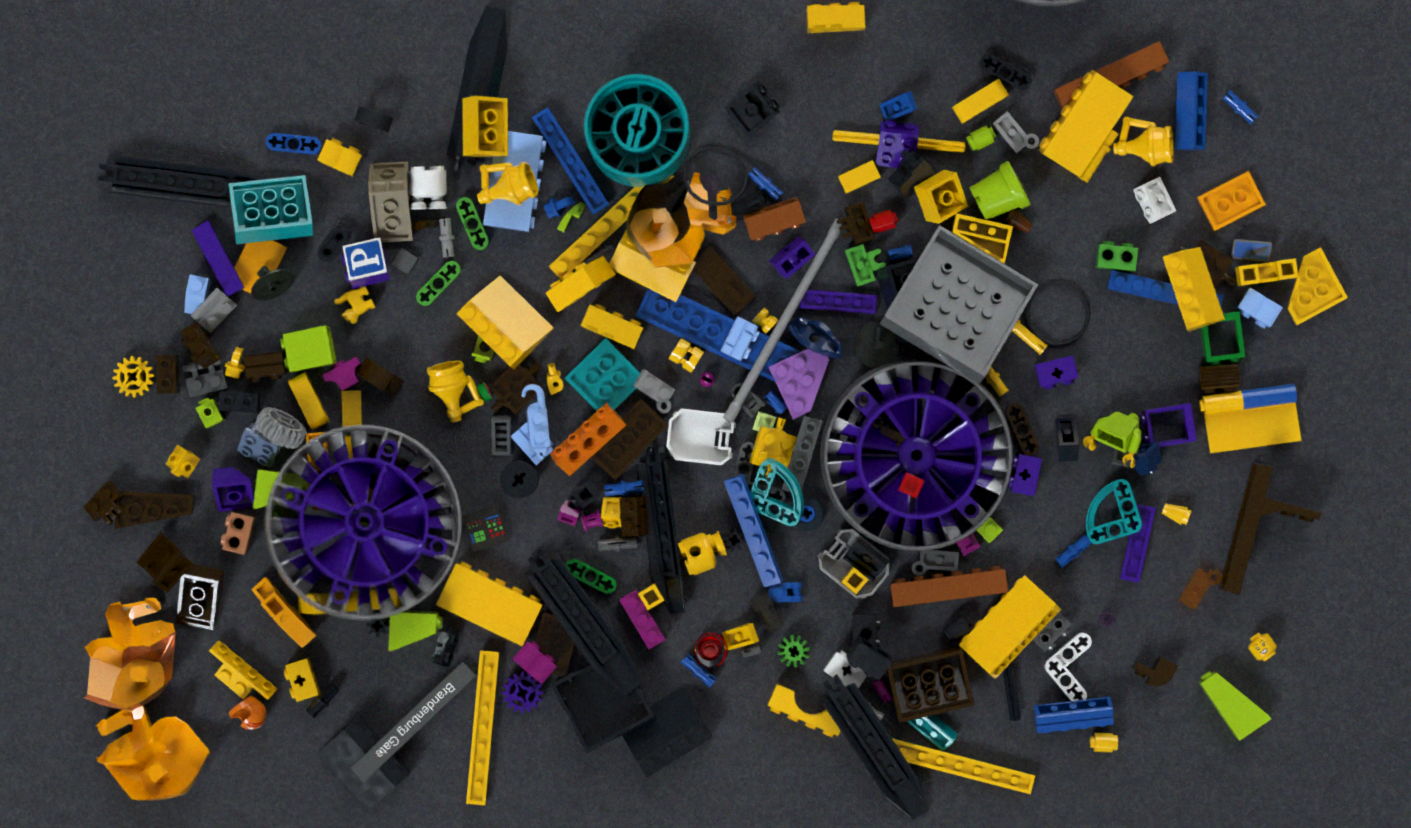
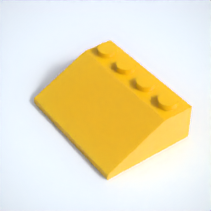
[457,276,554,369]

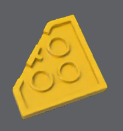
[1287,247,1348,325]

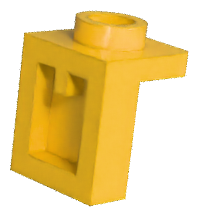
[601,497,621,528]

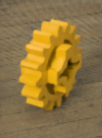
[112,356,155,398]

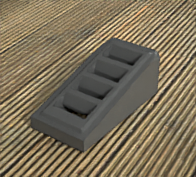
[491,415,511,456]

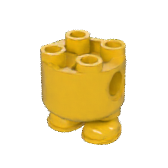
[678,531,727,576]

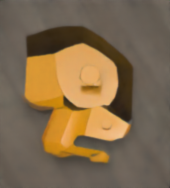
[626,172,736,268]

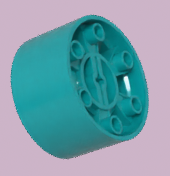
[584,74,691,187]

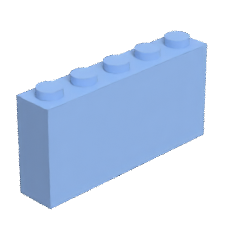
[483,131,546,232]

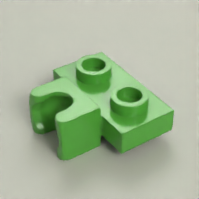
[845,244,886,287]

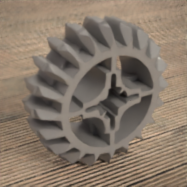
[255,407,307,449]

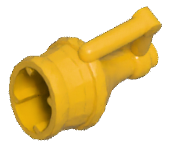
[1113,117,1174,167]
[477,162,538,205]
[427,361,484,422]

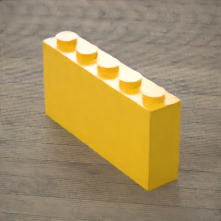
[1039,70,1134,177]
[436,561,543,647]
[959,575,1061,679]

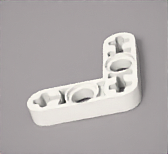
[1044,632,1092,701]

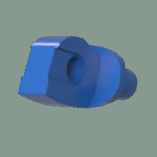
[543,196,575,219]

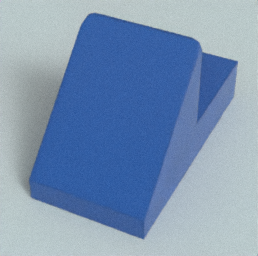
[879,91,918,121]

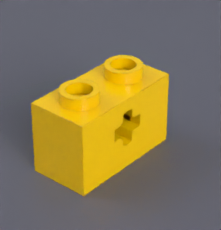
[283,657,321,702]

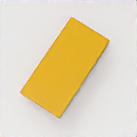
[838,160,881,194]

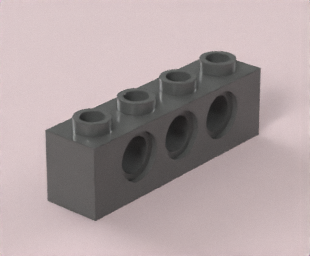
[781,416,822,492]

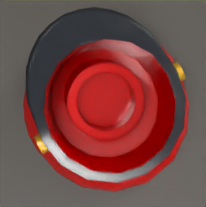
[694,633,728,668]

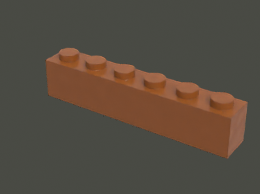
[1053,41,1169,109]
[890,566,1008,607]

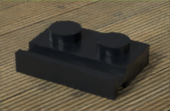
[843,538,889,581]

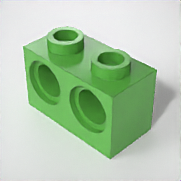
[1095,241,1138,272]

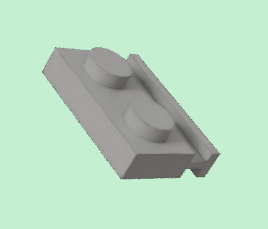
[191,288,237,333]

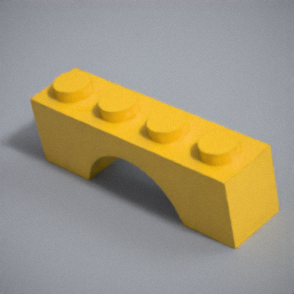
[767,683,840,738]

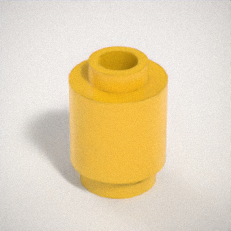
[1089,733,1118,752]

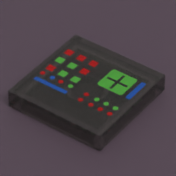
[462,504,510,552]

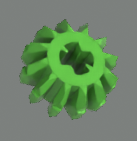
[777,634,810,667]

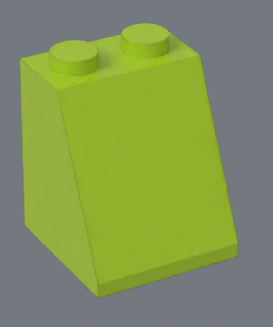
[280,325,337,372]
[253,469,311,509]
[388,610,443,651]

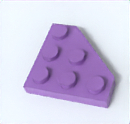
[769,349,829,419]

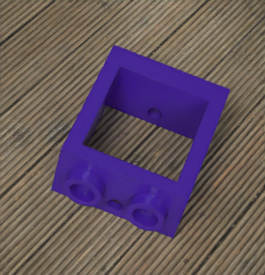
[1140,403,1197,447]

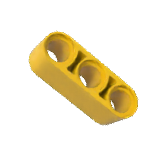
[952,79,1009,124]
[288,372,330,430]

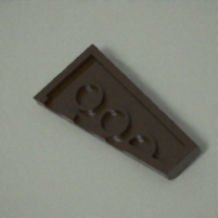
[114,491,194,529]

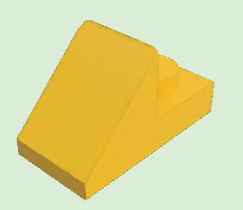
[722,623,759,650]

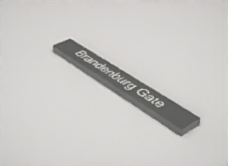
[350,662,476,782]

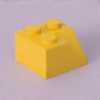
[914,170,968,224]

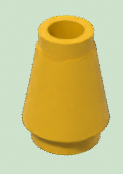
[1162,503,1192,525]

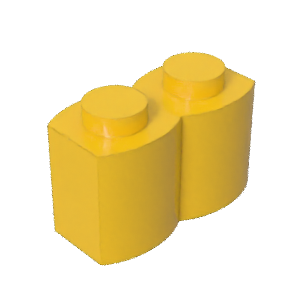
[317,138,362,177]

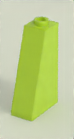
[1198,671,1271,741]

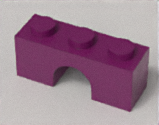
[619,589,666,649]

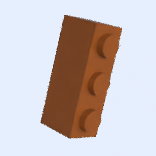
[742,197,806,241]

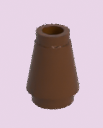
[1003,208,1033,233]

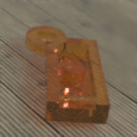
[1178,567,1222,610]

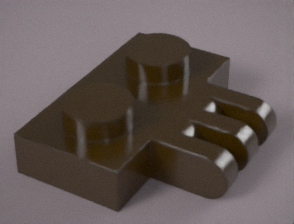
[836,202,875,245]
[83,481,123,525]

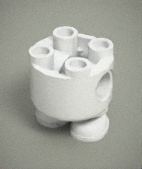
[408,166,447,210]

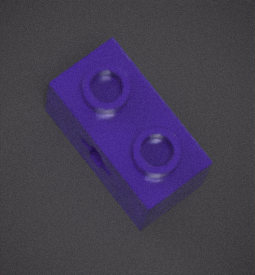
[769,236,816,279]
[1034,356,1078,390]
[1008,454,1042,496]

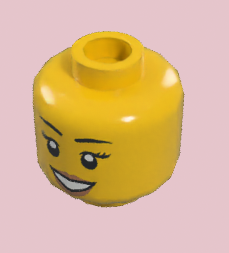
[1248,633,1277,662]

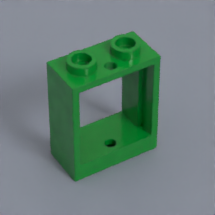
[1200,311,1245,366]

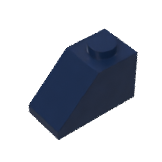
[1128,441,1162,476]

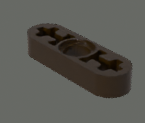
[1005,404,1039,456]

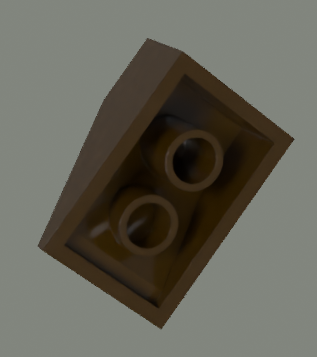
[176,564,224,630]

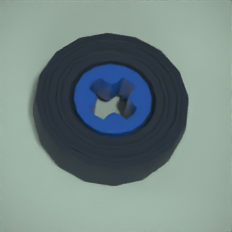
[789,497,823,531]

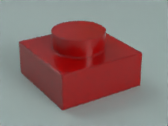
[898,473,924,498]

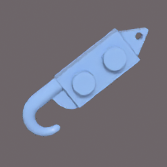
[522,384,550,460]

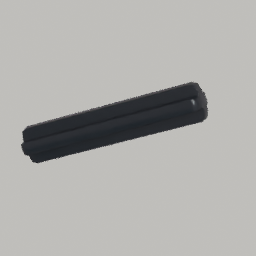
[1003,664,1021,721]

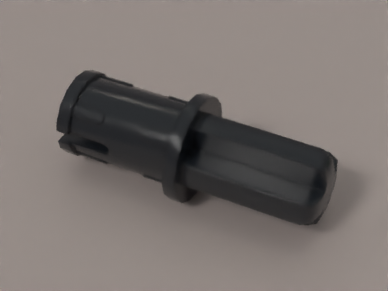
[306,684,339,718]

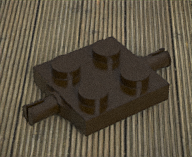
[1177,239,1236,289]
[489,361,543,415]

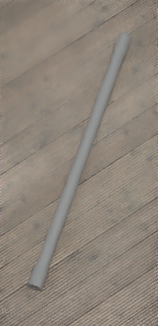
[723,219,845,423]

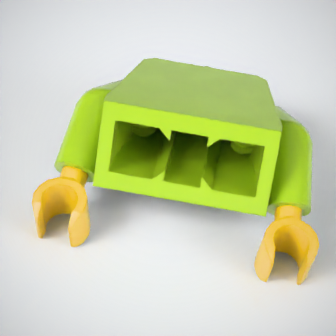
[1083,412,1141,468]

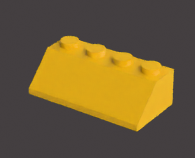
[609,229,696,302]
[1163,247,1225,332]

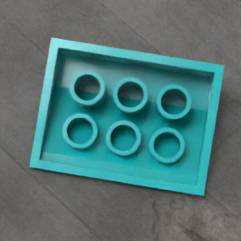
[228,175,313,244]

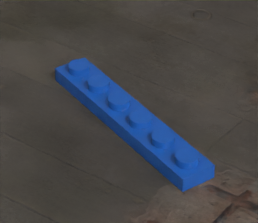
[532,107,609,215]
[1107,270,1224,307]
[724,474,783,587]

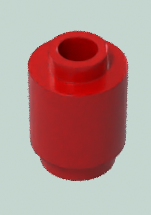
[869,209,899,233]

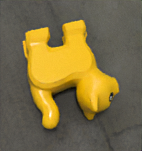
[334,286,375,324]

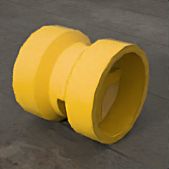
[752,307,778,334]

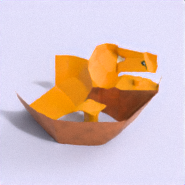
[84,598,176,711]

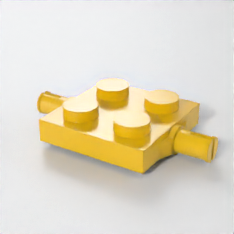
[749,417,797,482]

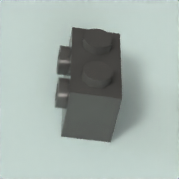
[1033,612,1071,652]

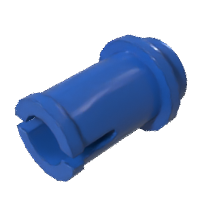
[888,244,913,262]
[764,390,787,414]

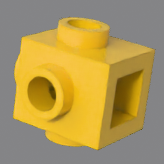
[166,445,200,478]

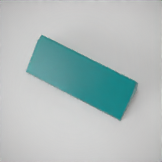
[907,715,958,751]

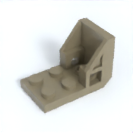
[368,161,413,243]

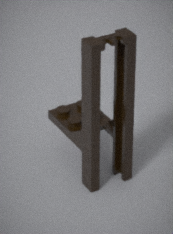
[1219,463,1321,595]

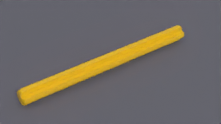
[832,130,966,153]

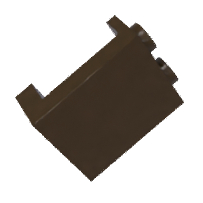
[136,533,193,593]

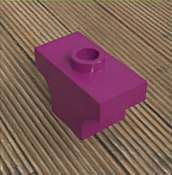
[322,357,361,391]

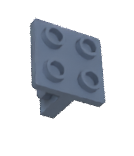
[237,422,283,468]

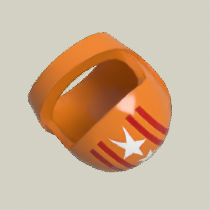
[228,696,267,730]

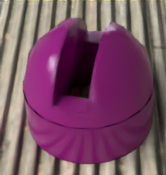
[699,372,715,387]

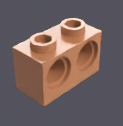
[220,512,256,555]

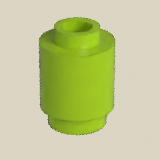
[966,126,996,151]

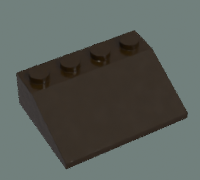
[887,646,974,723]

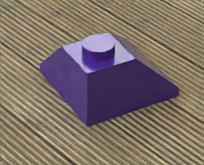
[212,467,255,512]

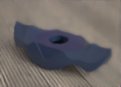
[788,317,842,359]

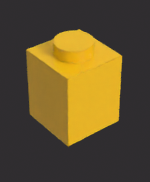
[840,566,869,594]
[638,583,665,610]

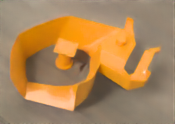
[96,705,210,801]

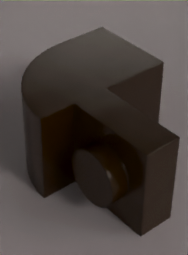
[357,357,404,397]
[1132,656,1178,686]

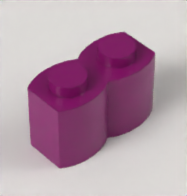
[512,641,557,684]

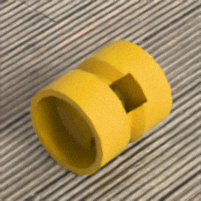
[668,338,704,373]

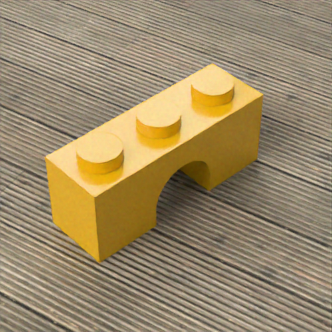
[1235,258,1298,286]

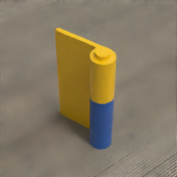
[1199,383,1302,454]

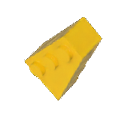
[806,2,865,33]
[951,214,1013,264]
[546,256,616,312]
[581,304,644,350]

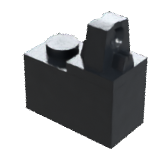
[888,149,935,200]

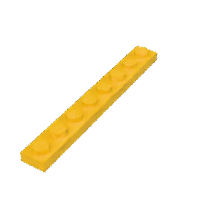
[549,166,674,280]
[466,650,499,805]
[892,738,1035,794]

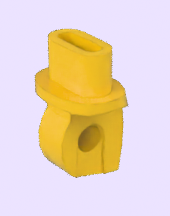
[225,347,245,379]
[547,363,563,395]

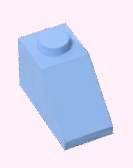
[184,274,212,314]

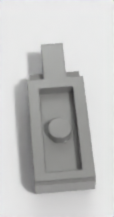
[839,395,868,442]

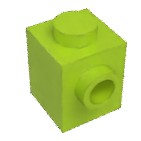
[195,397,226,428]

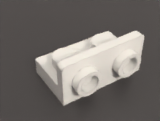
[1133,177,1176,224]

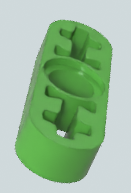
[456,197,489,250]
[416,261,461,306]

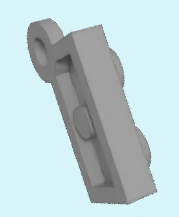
[992,111,1039,153]
[633,369,675,413]

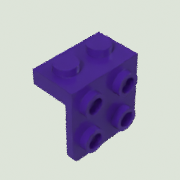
[876,121,919,168]

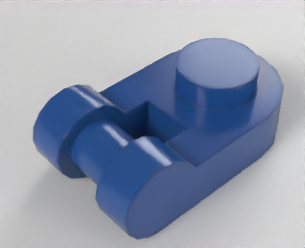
[768,582,803,602]

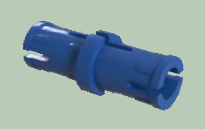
[1222,90,1259,124]
[748,167,784,201]
[604,480,644,497]
[1055,534,1092,568]
[681,653,718,688]

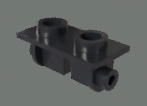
[731,191,767,222]
[432,626,459,667]

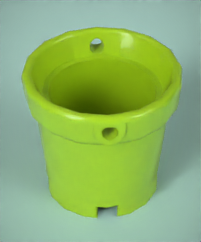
[969,161,1031,220]

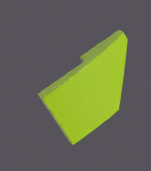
[557,202,586,233]

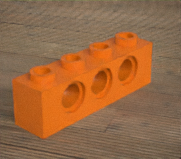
[550,403,626,476]

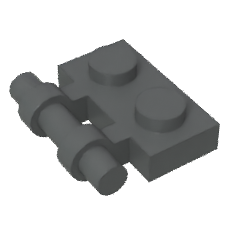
[182,359,228,397]

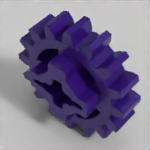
[502,671,544,714]

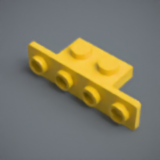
[209,641,277,700]

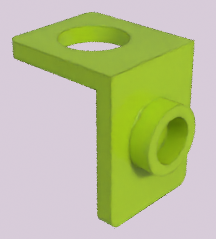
[471,336,494,364]

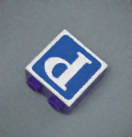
[341,237,390,289]

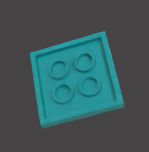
[565,338,640,411]

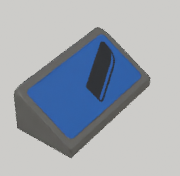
[1231,239,1272,262]

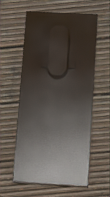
[693,246,756,316]

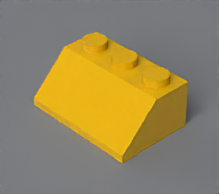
[463,96,508,157]

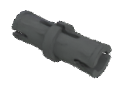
[598,536,637,552]

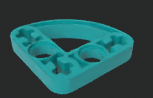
[750,458,804,526]
[1086,479,1143,544]

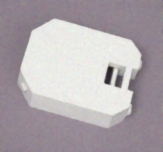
[666,408,736,465]

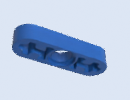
[266,133,322,155]

